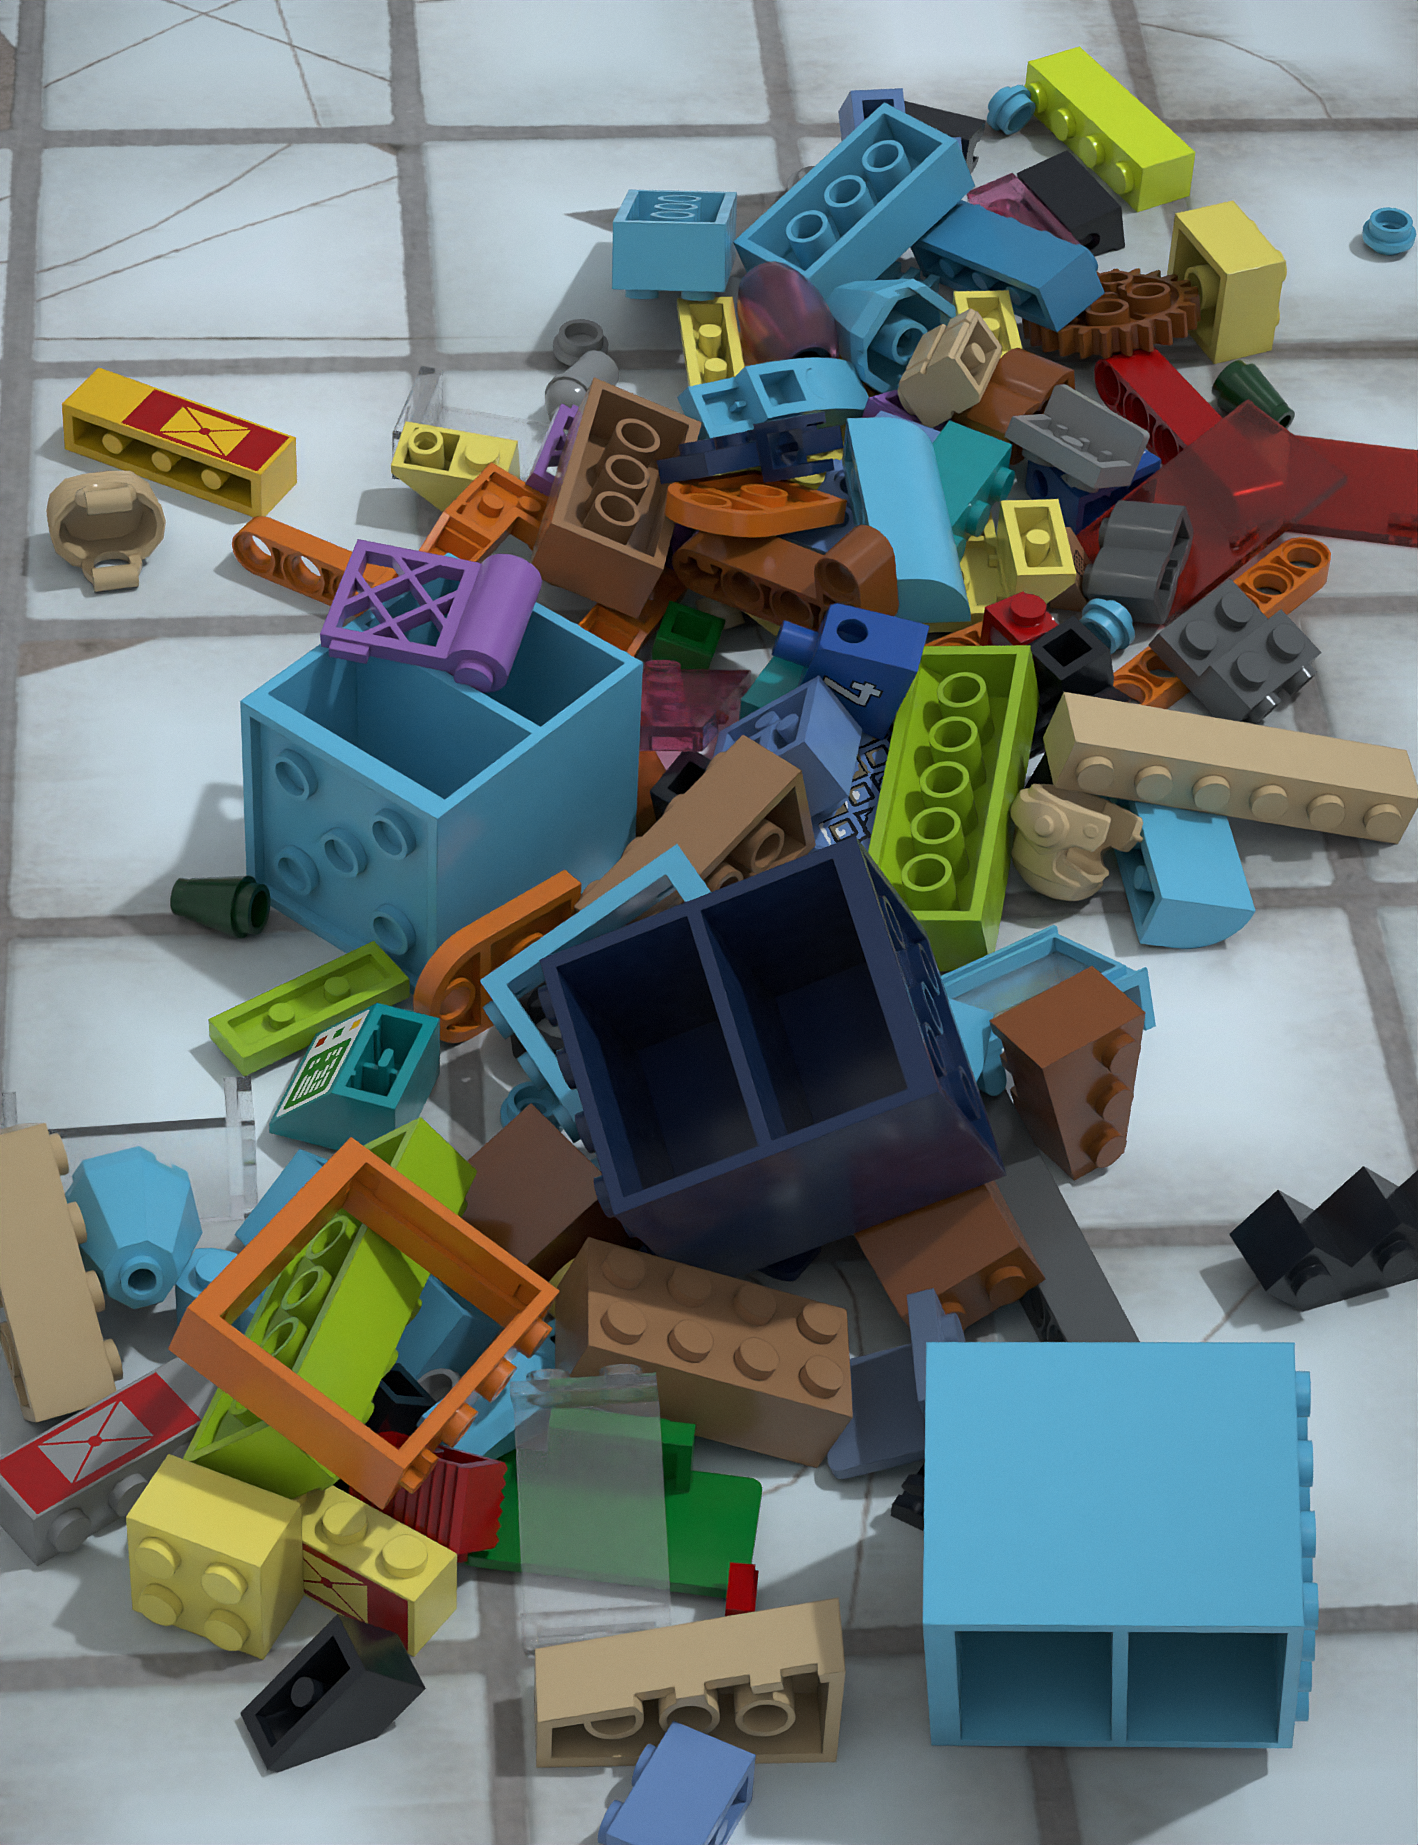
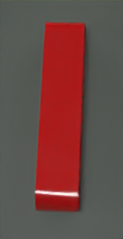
[1094,348,1289,536]

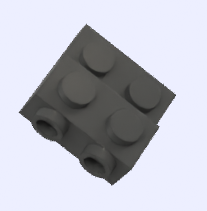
[1148,578,1322,724]

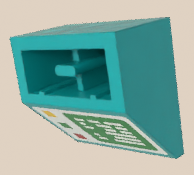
[269,1003,440,1150]

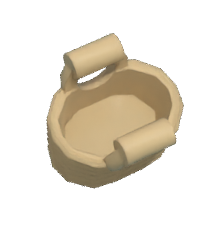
[46,471,166,592]

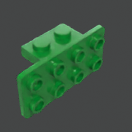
[463,1407,762,1598]

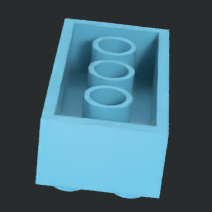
[733,102,975,327]
[612,189,737,301]

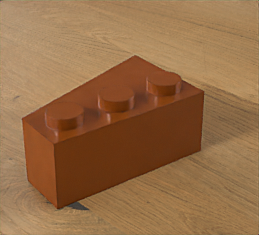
[989,966,1146,1181]

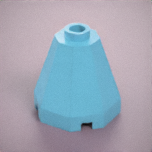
[822,279,956,394]
[65,1146,203,1309]

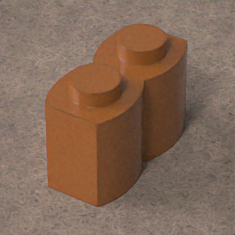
[951,348,1075,466]

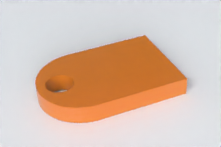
[664,469,847,537]
[413,869,581,1043]

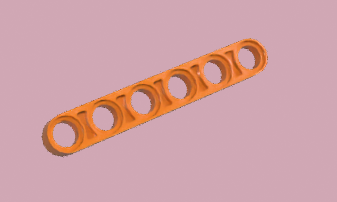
[232,516,389,617]
[1113,537,1331,709]

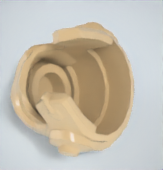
[1010,784,1143,901]

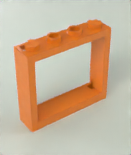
[168,1137,560,1510]

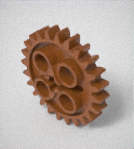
[1022,268,1201,359]

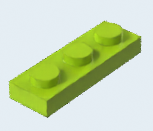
[208,941,410,1077]

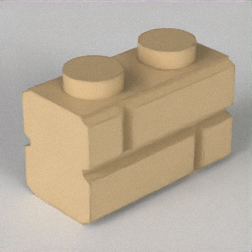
[898,308,1002,428]

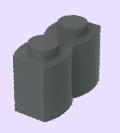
[1082,500,1194,624]

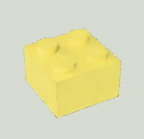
[1167,200,1287,364]
[126,1454,304,1660]

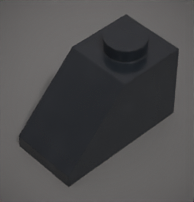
[240,1614,426,1773]

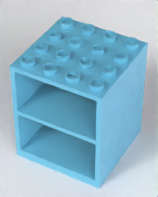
[240,552,643,995]
[923,1342,1319,1748]

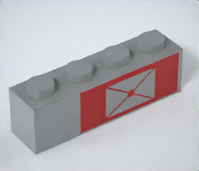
[0,1357,218,1566]

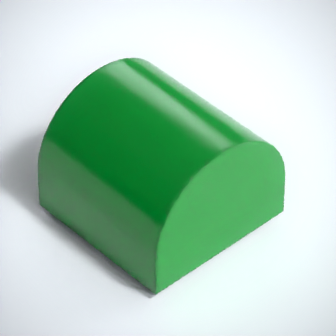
[652,601,726,682]

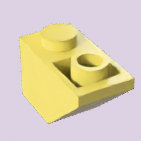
[391,421,521,512]

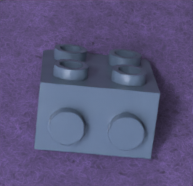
[827,1288,965,1479]

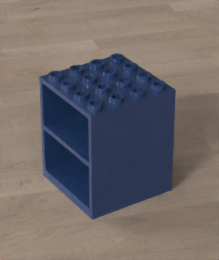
[538,835,1007,1278]

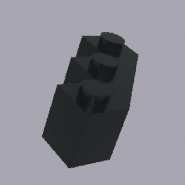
[1229,1166,1418,1312]

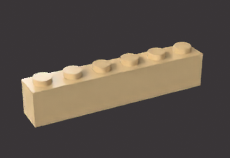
[1043,692,1418,844]

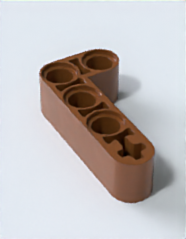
[672,525,899,632]

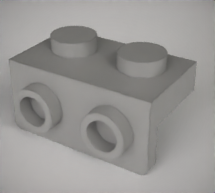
[1004,384,1150,493]

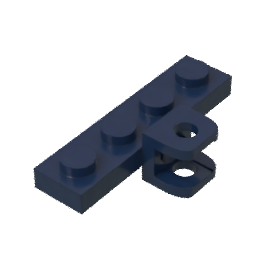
[657,411,844,484]

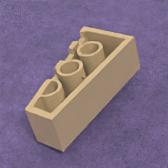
[0,1123,123,1423]
[534,1597,846,1768]

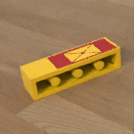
[62,368,297,517]

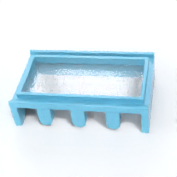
[941,925,1156,1096]

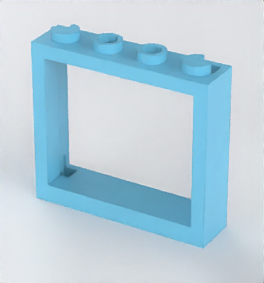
[480,844,711,1171]

